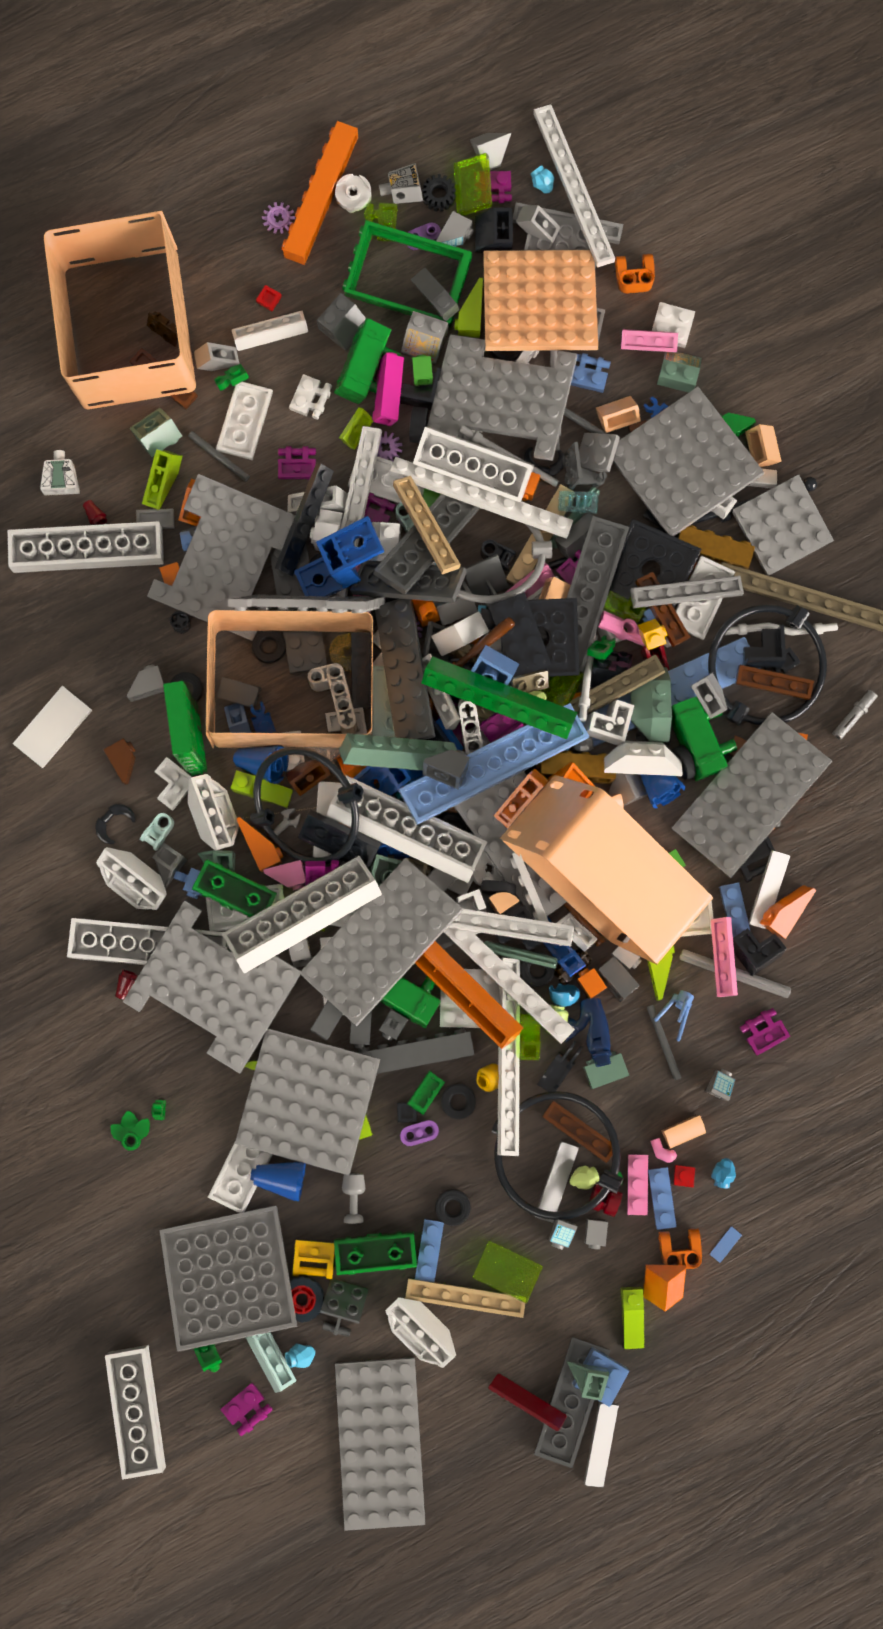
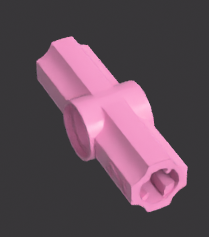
[598,611,645,646]

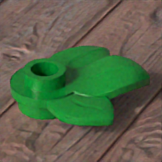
[111,1111,150,1151]

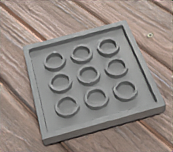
[732,475,834,576]

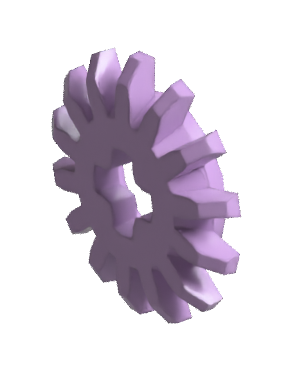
[262,202,295,234]
[377,431,402,462]

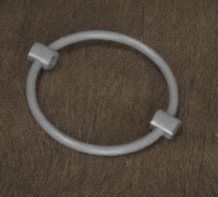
[431,508,552,603]

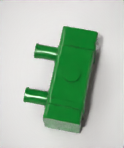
[334,318,401,404]
[671,696,737,782]
[191,859,277,918]
[380,976,442,1028]
[334,1231,417,1275]

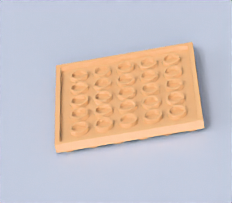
[483,250,598,351]

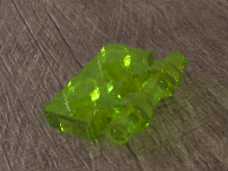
[364,203,398,242]

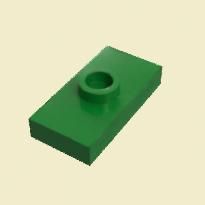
[407,1071,445,1115]

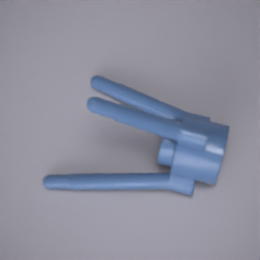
[654,990,694,1041]

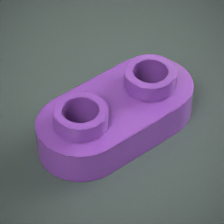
[407,223,441,250]
[400,1120,439,1146]

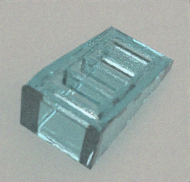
[558,491,598,514]

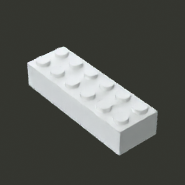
[413,426,534,502]
[105,1345,166,1480]

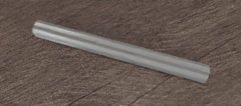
[680,949,791,998]

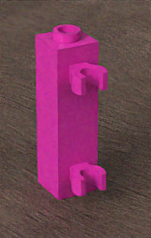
[372,352,404,426]

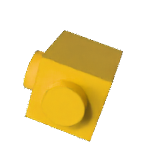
[637,619,667,650]

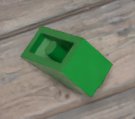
[720,412,756,437]

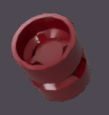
[589,1183,623,1217]

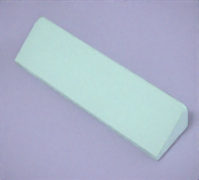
[245,1332,296,1393]

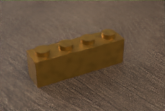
[678,525,755,570]
[536,751,616,784]

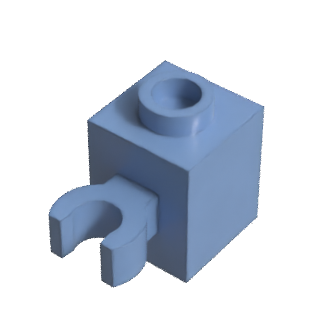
[174,868,204,899]

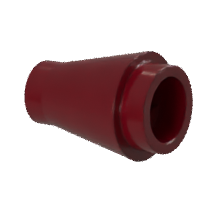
[83,500,107,525]
[115,970,137,1000]

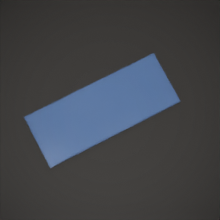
[710,1226,742,1263]

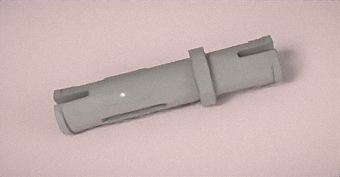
[832,690,878,740]

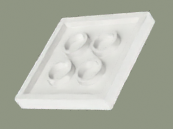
[440,969,499,1028]

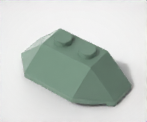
[630,667,672,742]

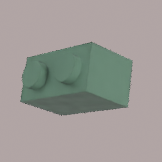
[583,1051,629,1089]

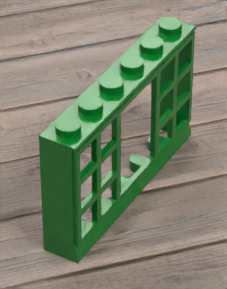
[163,681,207,776]

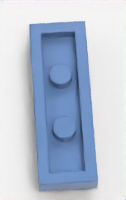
[719,882,751,938]
[648,1167,676,1230]
[415,1219,444,1282]

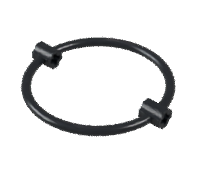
[708,604,827,726]
[249,747,364,864]
[491,1091,624,1220]

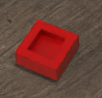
[256,285,282,311]
[673,1165,695,1188]

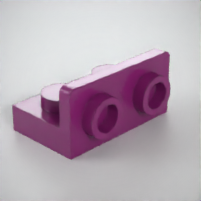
[479,713,525,743]

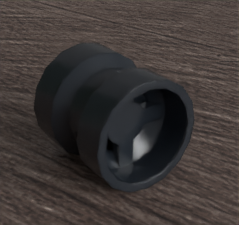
[170,611,191,634]

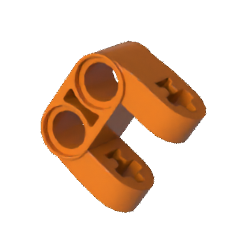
[615,254,655,293]
[412,600,440,627]
[659,1228,702,1269]

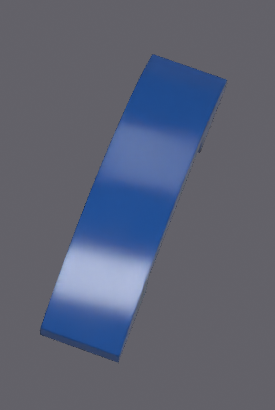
[543,916,586,977]

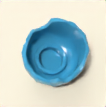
[549,983,580,1007]

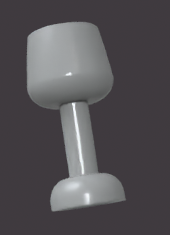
[342,1173,366,1224]

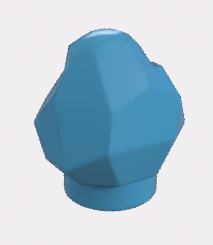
[711,1158,736,1188]

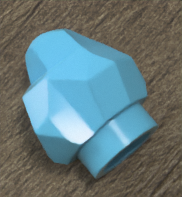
[530,165,555,194]
[285,1343,315,1368]

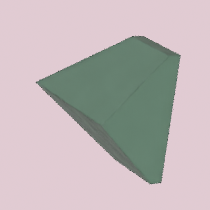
[197,850,235,872]
[567,1361,609,1401]

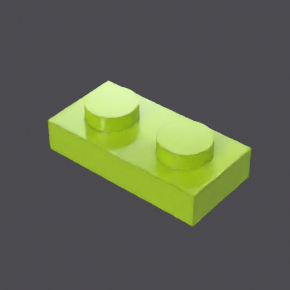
[339,408,373,450]

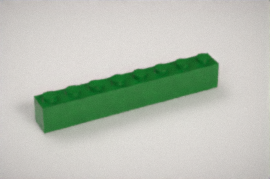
[421,656,578,740]

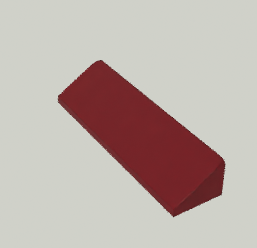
[488,1374,567,1431]

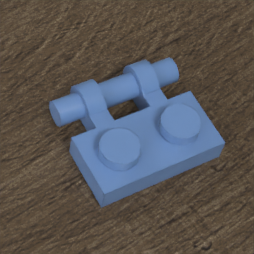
[571,353,611,393]

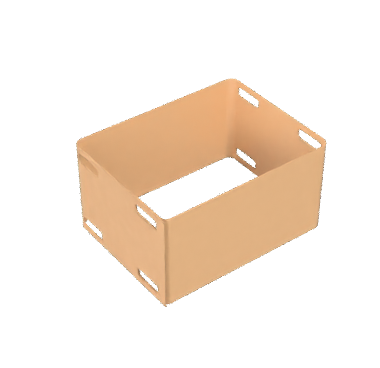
[44,211,196,410]
[206,610,373,749]
[500,775,713,965]

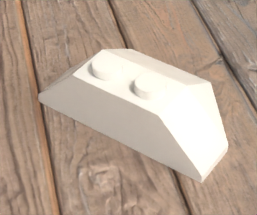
[604,741,682,776]
[188,774,239,851]
[96,847,167,910]
[385,1297,456,1368]

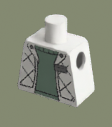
[40,450,80,495]

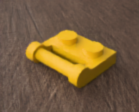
[293,1240,335,1279]

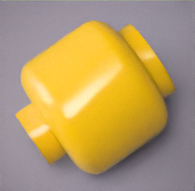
[476,1063,499,1092]

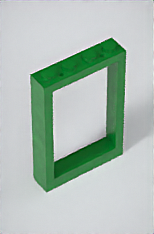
[342,220,472,328]

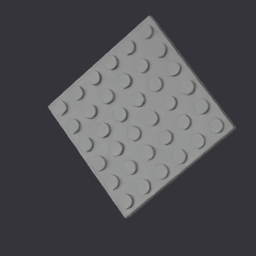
[613,387,764,536]
[235,1028,381,1175]
[160,1206,297,1352]

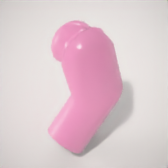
[650,1138,677,1163]

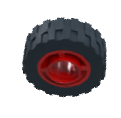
[290,1277,325,1322]

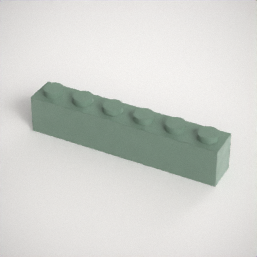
[339,733,456,770]

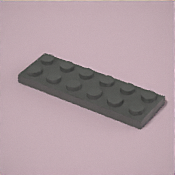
[350,560,467,603]
[534,1336,610,1468]

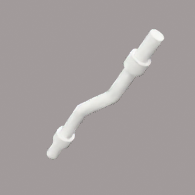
[725,622,838,636]
[578,630,598,722]

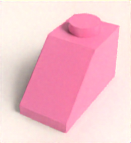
[263,860,305,891]

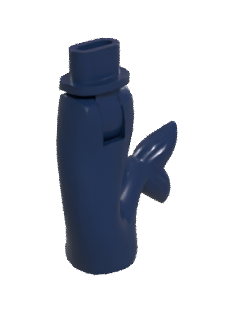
[565,998,612,1067]

